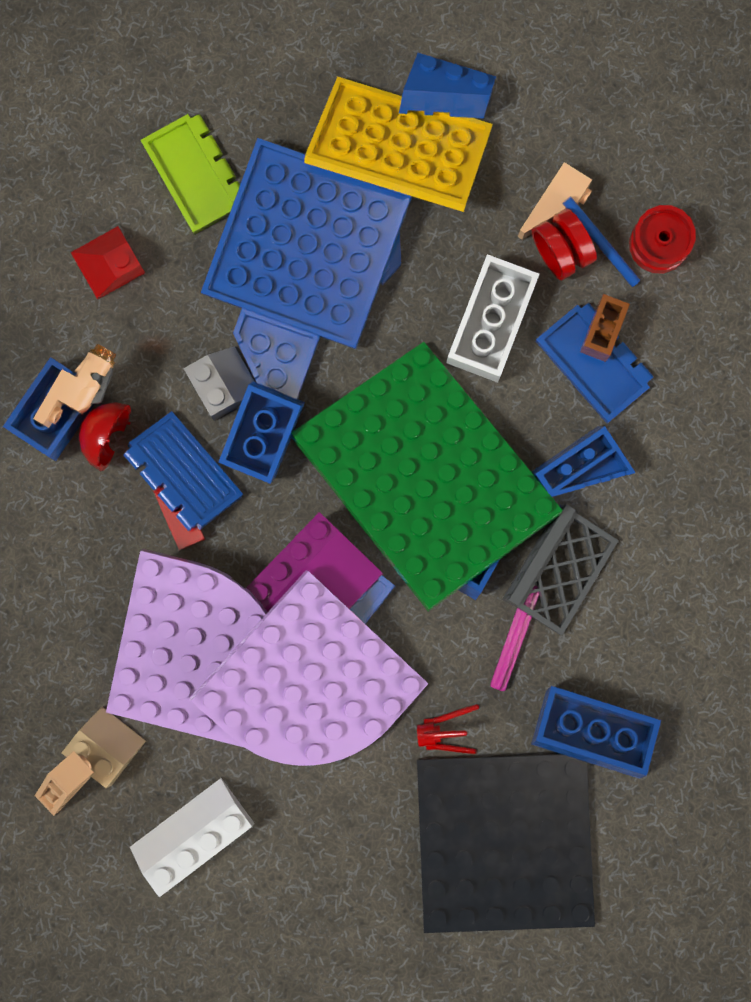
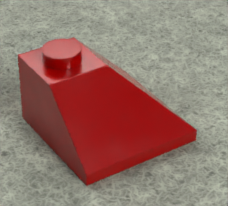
[71,226,145,300]

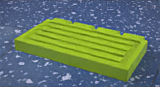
[141,114,240,235]

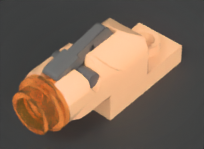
[33,344,117,428]

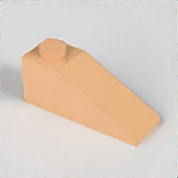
[518,162,592,240]
[35,751,94,816]

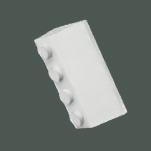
[130,778,255,897]

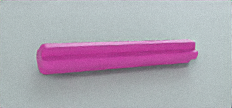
[490,585,539,691]

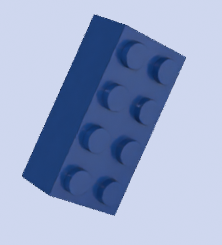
[531,686,661,779]

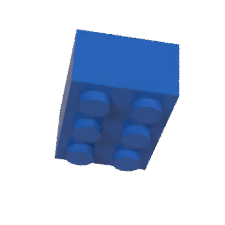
[3,357,95,461]
[218,381,305,484]

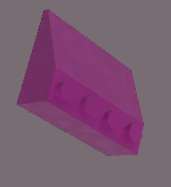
[246,512,383,612]

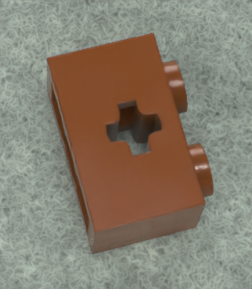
[580,294,630,362]

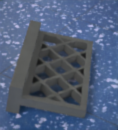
[502,504,619,635]

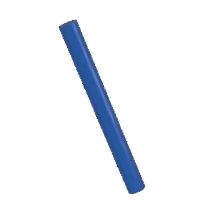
[562,196,640,287]

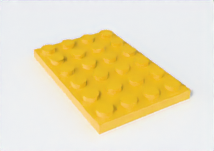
[304,76,493,212]

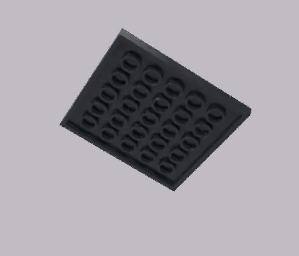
[417,754,595,933]

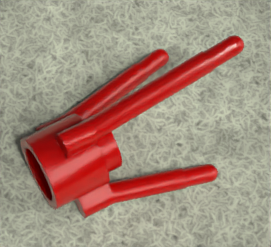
[417,704,479,754]

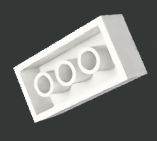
[446,254,539,383]

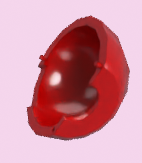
[79,402,131,471]

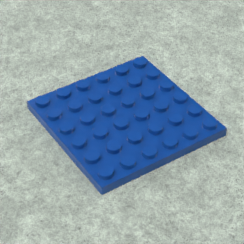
[201,138,412,349]

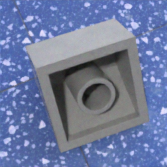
[183,346,255,421]

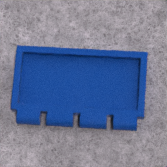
[535,303,654,424]
[124,411,243,531]

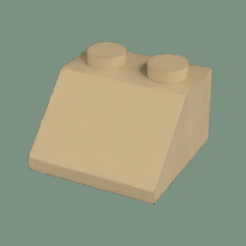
[62,706,146,788]

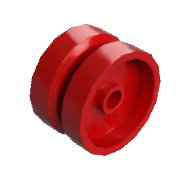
[629,205,696,274]
[531,208,597,281]

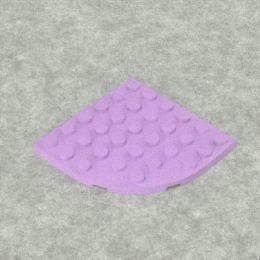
[106,549,268,747]
[190,570,428,766]

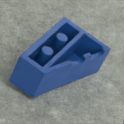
[399,53,496,119]
[531,426,635,497]

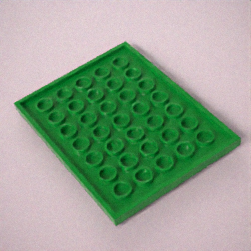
[291,342,563,612]

